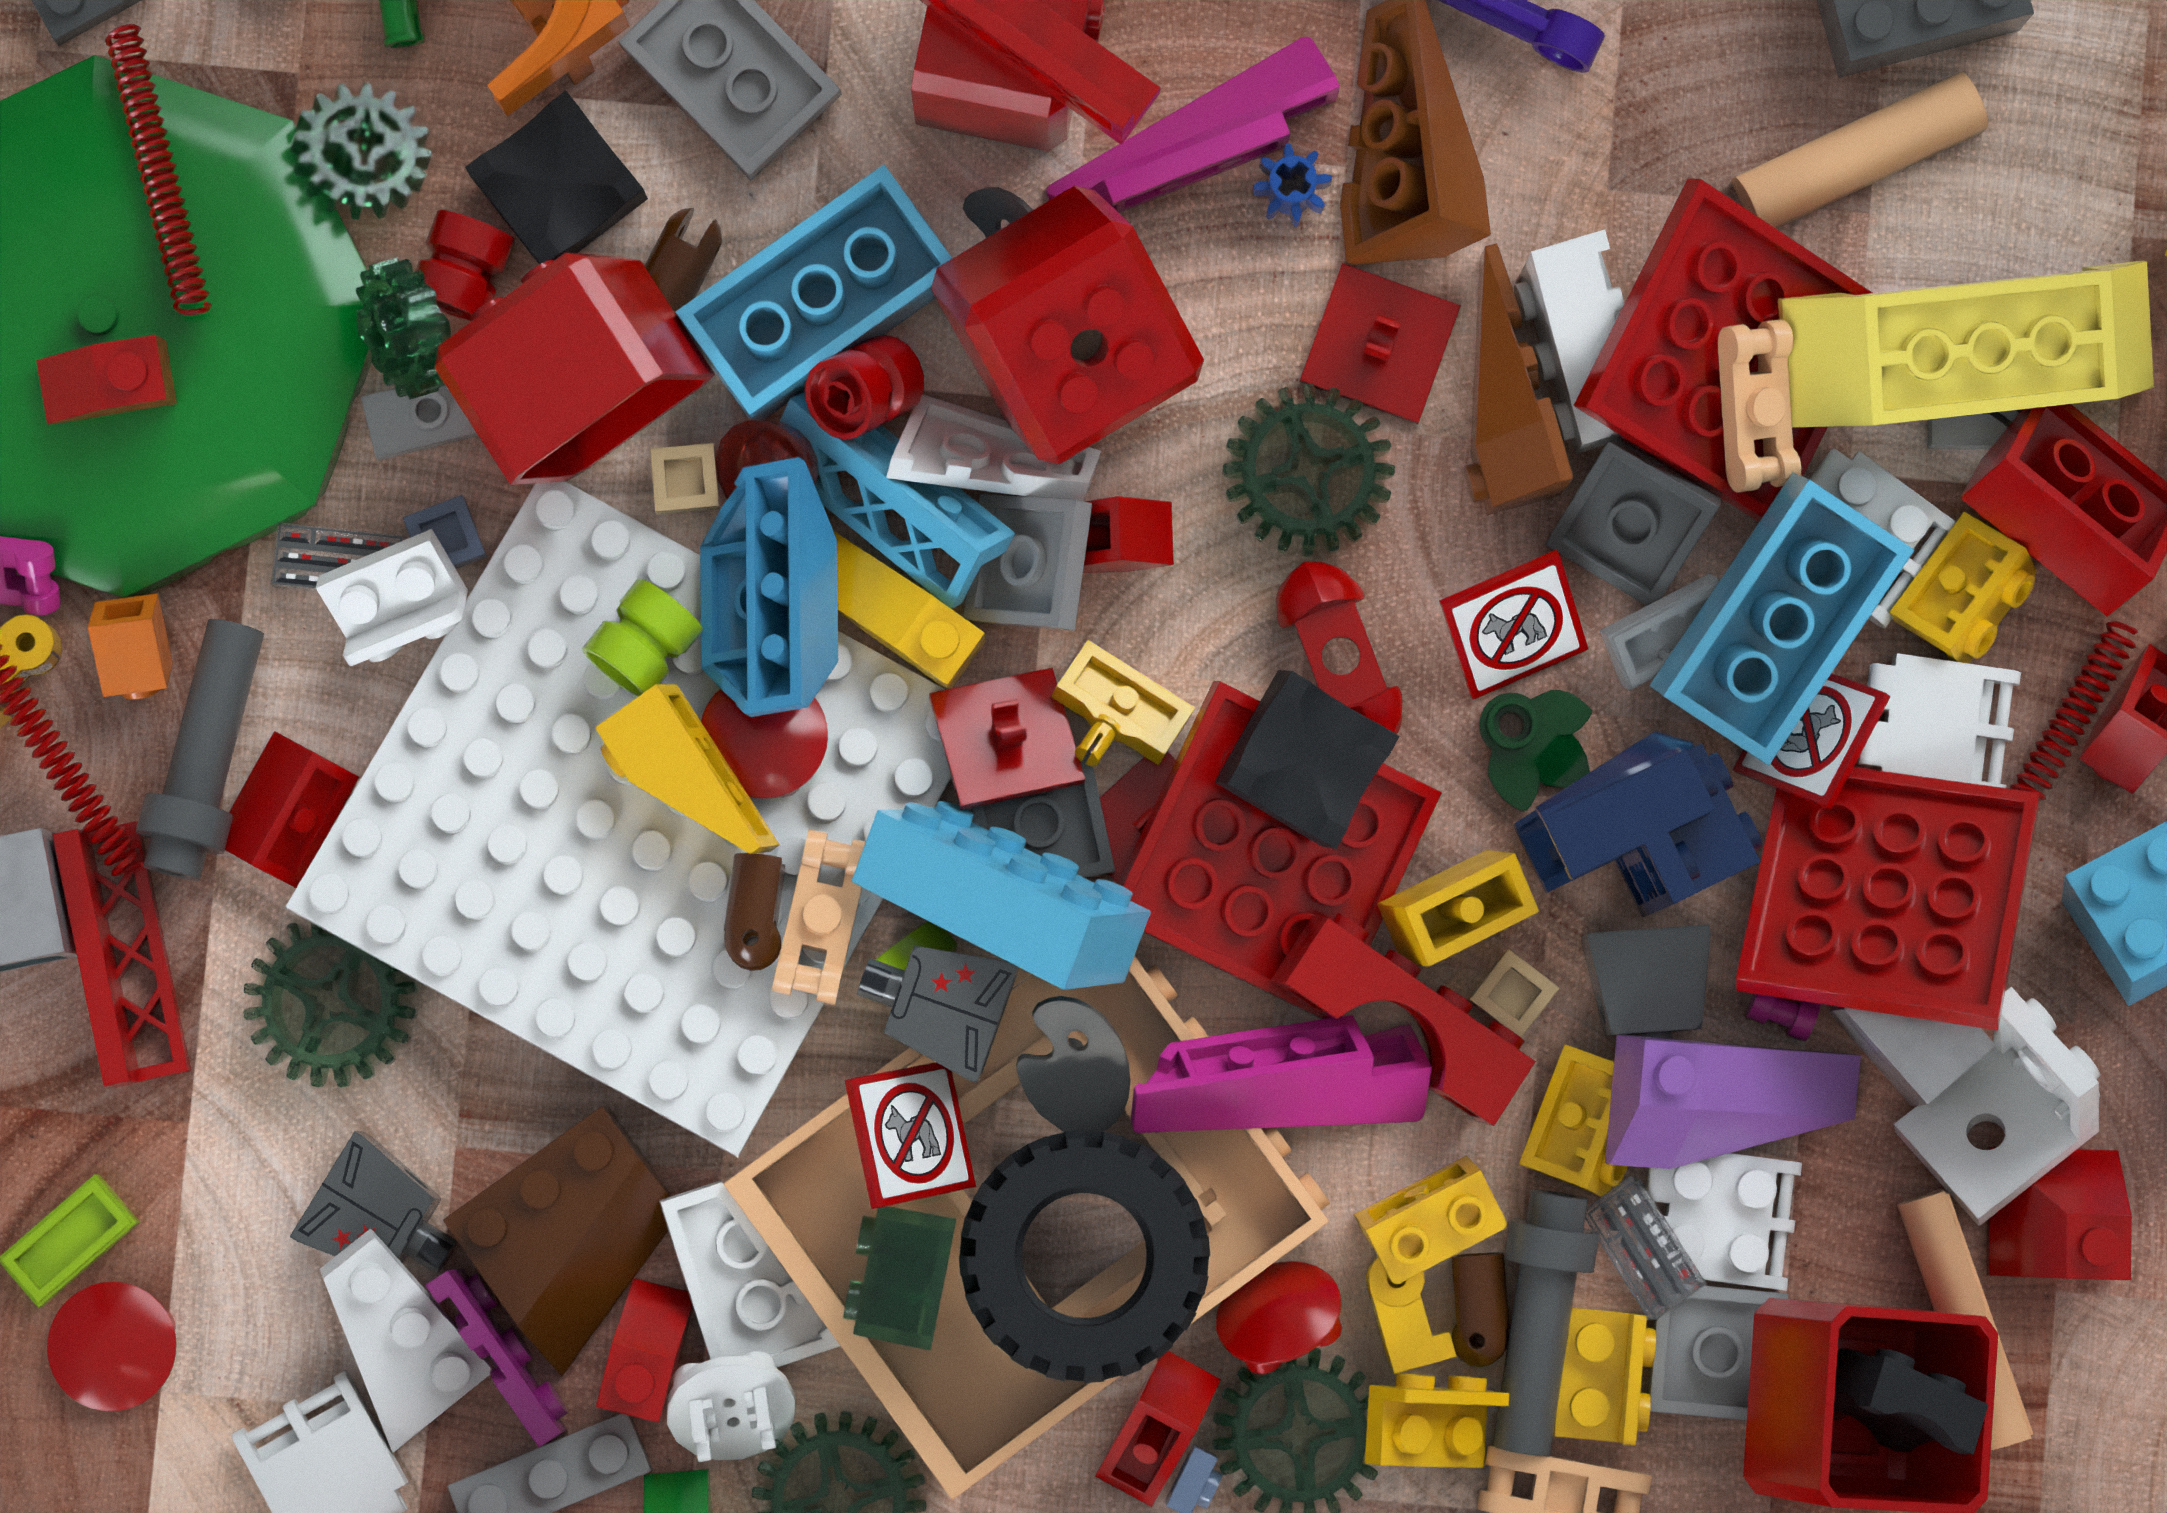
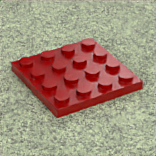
[1573,179,1873,522]
[1118,681,1442,1019]
[1736,767,2040,1031]

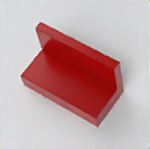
[225,731,359,888]

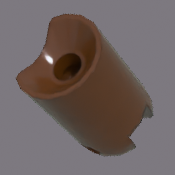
[644,208,722,314]
[724,853,786,971]
[1452,1252,1510,1367]

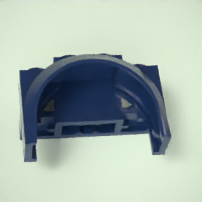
[1514,731,1762,918]

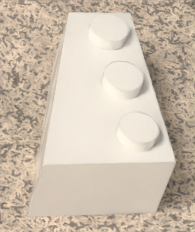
[1514,229,1626,454]

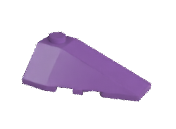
[1605,1034,1861,1169]

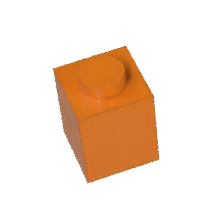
[87,593,173,700]

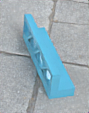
[764,392,1015,609]

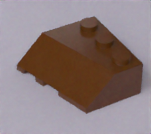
[443,1106,672,1377]

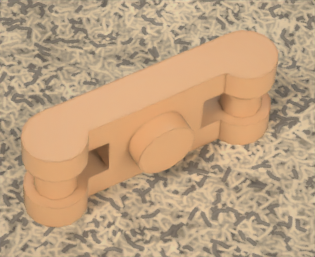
[1718,319,1801,493]
[772,829,866,1005]
[1476,1445,1653,1513]

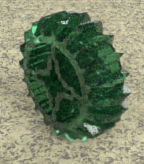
[1222,384,1395,557]
[243,922,418,1088]
[1212,1347,1378,1513]
[752,1410,927,1513]

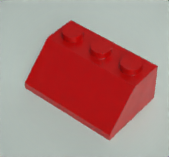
[1960,404,2167,617]

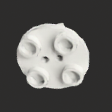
[666,1351,795,1462]

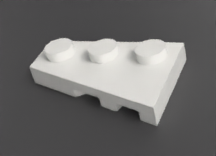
[886,395,1101,501]
[659,1180,840,1368]
[320,1228,493,1453]

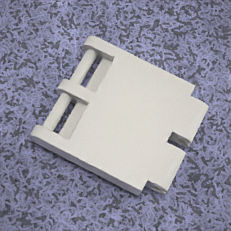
[1810,448,1956,629]
[1856,653,2021,788]
[1639,1153,1802,1291]
[231,1370,409,1513]

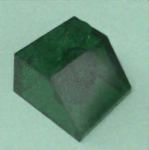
[843,1206,956,1351]

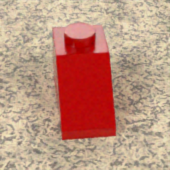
[36,335,177,425]
[1083,496,1174,573]
[2079,643,2167,795]
[596,1278,693,1423]
[1095,1351,1221,1507]

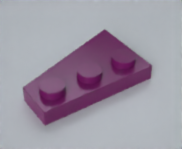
[425,1268,568,1447]

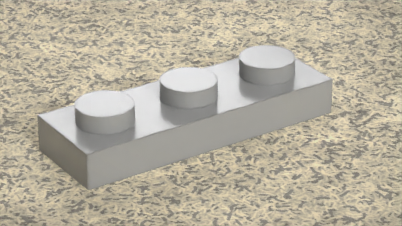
[447,1413,653,1513]

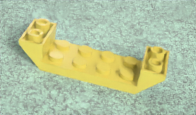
[1778,261,2154,427]

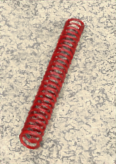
[105,24,212,315]
[2010,621,2138,811]
[0,644,145,876]

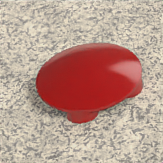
[701,689,828,799]
[1216,1261,1342,1374]
[47,1282,177,1411]

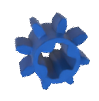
[1252,143,1332,227]

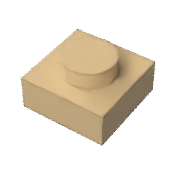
[650,443,720,515]
[1468,949,1560,1038]

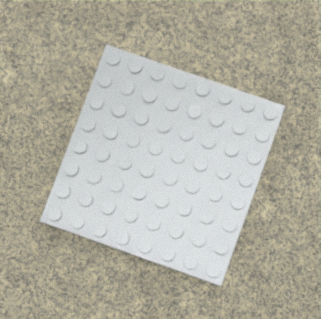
[285,481,951,1158]

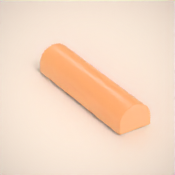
[1731,72,1988,229]
[1897,1188,2033,1450]

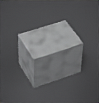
[0,828,77,972]
[1829,1006,1995,1106]

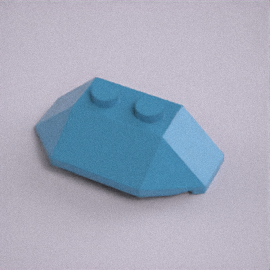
[700,457,838,717]

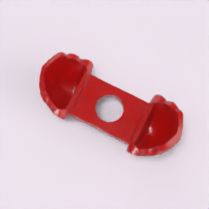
[1276,561,1403,734]

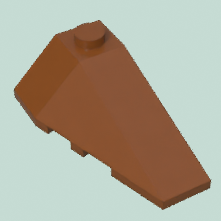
[1340,0,1491,265]
[1464,243,1573,516]

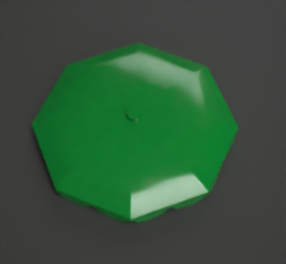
[0,55,386,598]

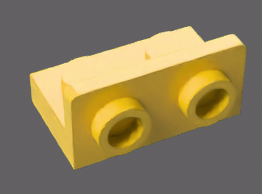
[1889,512,2037,664]
[1519,1044,1628,1199]
[1353,1155,1507,1284]
[1553,1307,1656,1445]
[1365,1374,1510,1468]

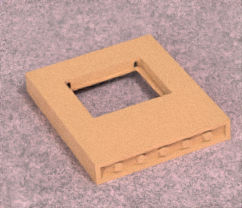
[723,943,1330,1500]

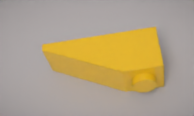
[834,531,986,689]
[595,684,780,854]

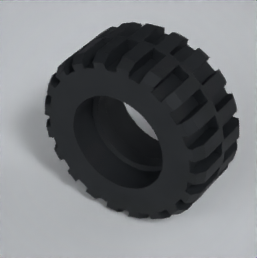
[959,1130,1210,1383]

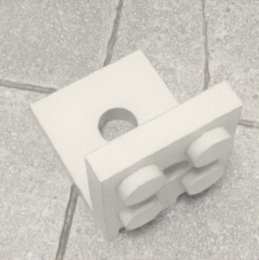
[1894,987,2100,1226]

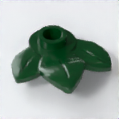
[1479,690,1592,812]

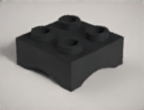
[465,90,648,264]
[1215,670,1400,849]
[1834,1348,1988,1455]

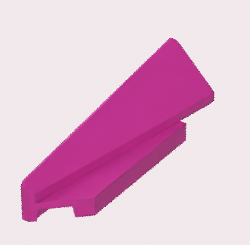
[1046,36,1340,213]
[1130,1015,1432,1133]

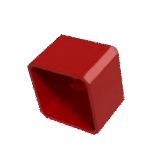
[911,0,1106,151]
[931,186,1204,464]
[435,252,715,485]
[1743,1298,1998,1513]

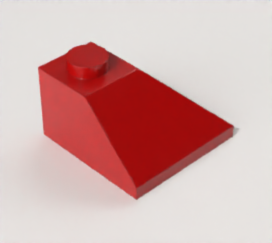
[1987,1147,2132,1280]

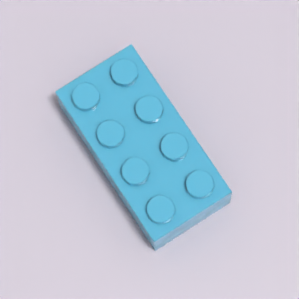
[676,164,952,427]
[1649,472,1914,766]
[851,801,1151,990]
[2061,821,2167,1006]

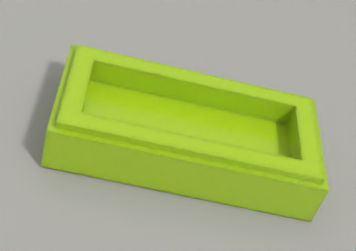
[0,1174,141,1308]

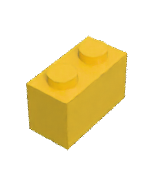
[1377,850,1539,967]

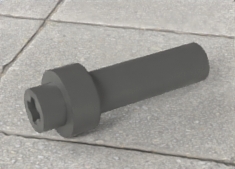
[135,619,264,881]
[1493,1189,1600,1456]

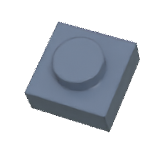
[403,495,488,569]
[1165,1444,1223,1513]

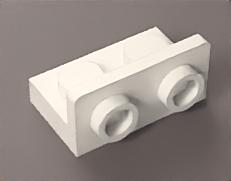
[316,529,468,666]

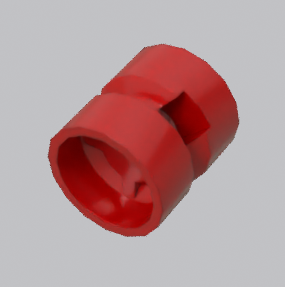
[407,210,515,322]
[805,335,924,440]

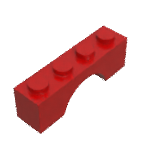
[1271,913,1536,1126]

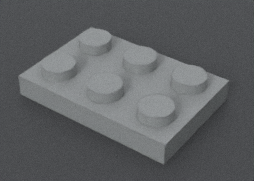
[618,0,842,181]

